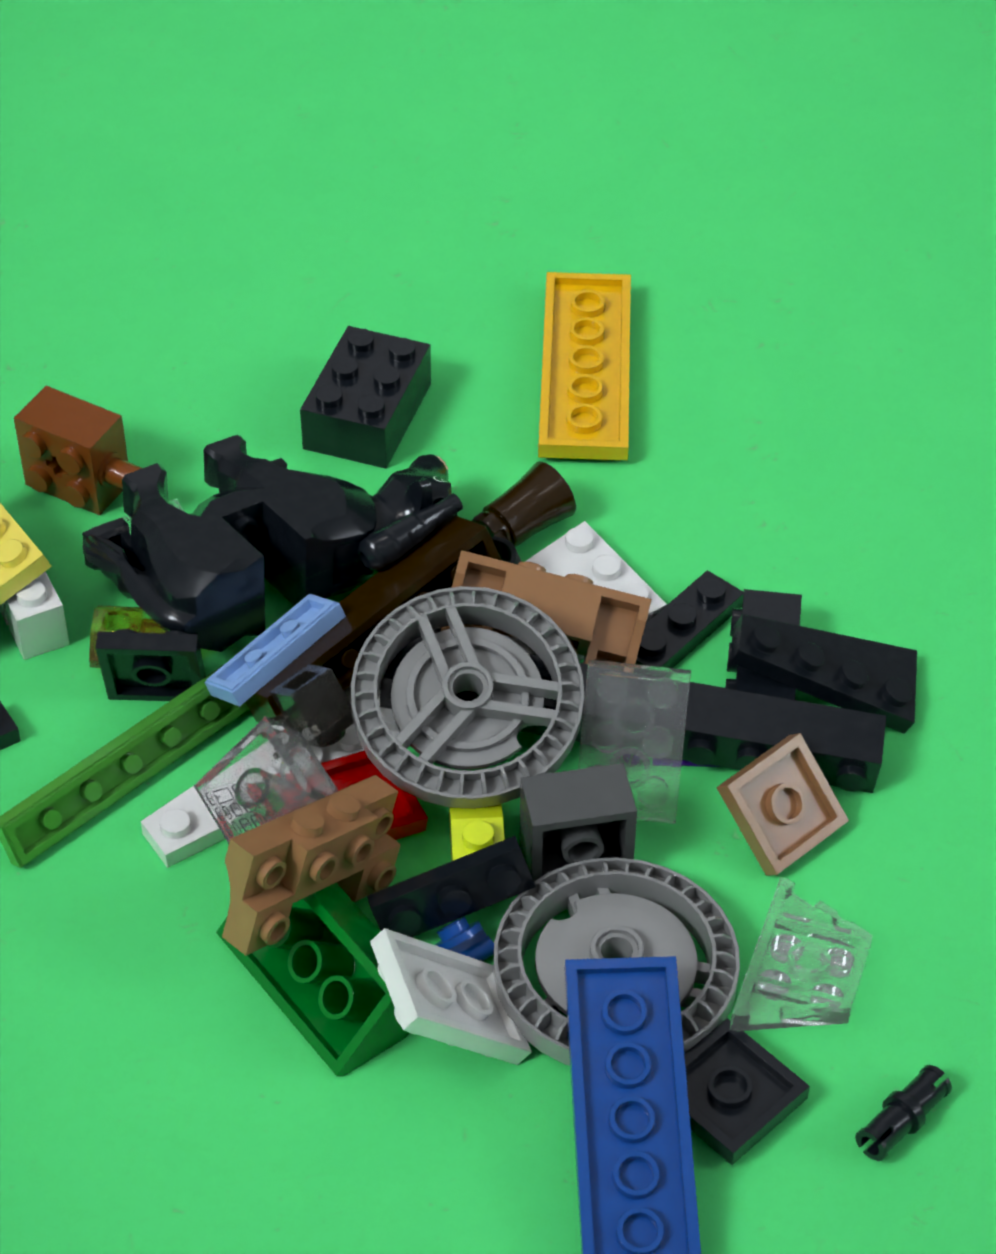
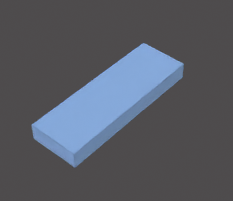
[204,594,346,707]

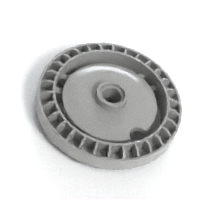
[351,586,585,809]
[493,857,740,1066]

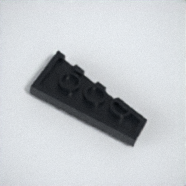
[730,614,917,734]

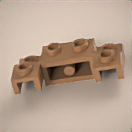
[440,550,652,672]
[222,775,401,956]

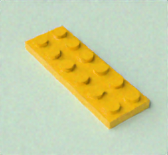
[538,272,631,461]

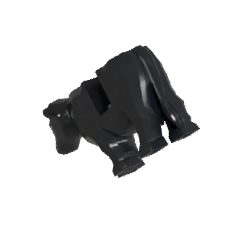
[82,435,457,652]

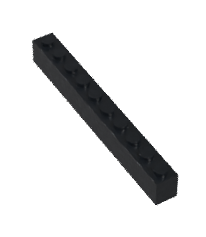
[380,636,886,793]

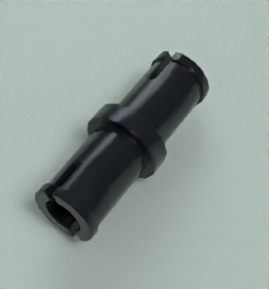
[855,1065,952,1161]

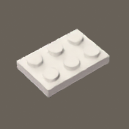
[370,928,532,1065]

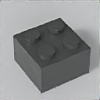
[519,763,637,881]

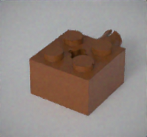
[14,386,142,515]

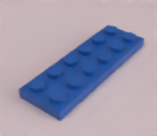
[564,956,701,1254]

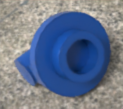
[435,917,494,961]

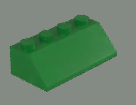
[216,883,409,1077]

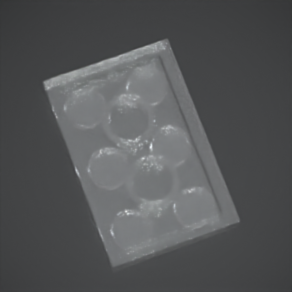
[578,660,691,824]

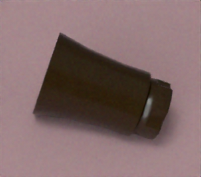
[472,462,576,548]

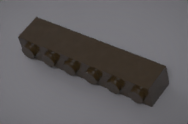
[246,515,501,737]

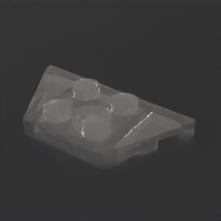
[730,877,873,1031]

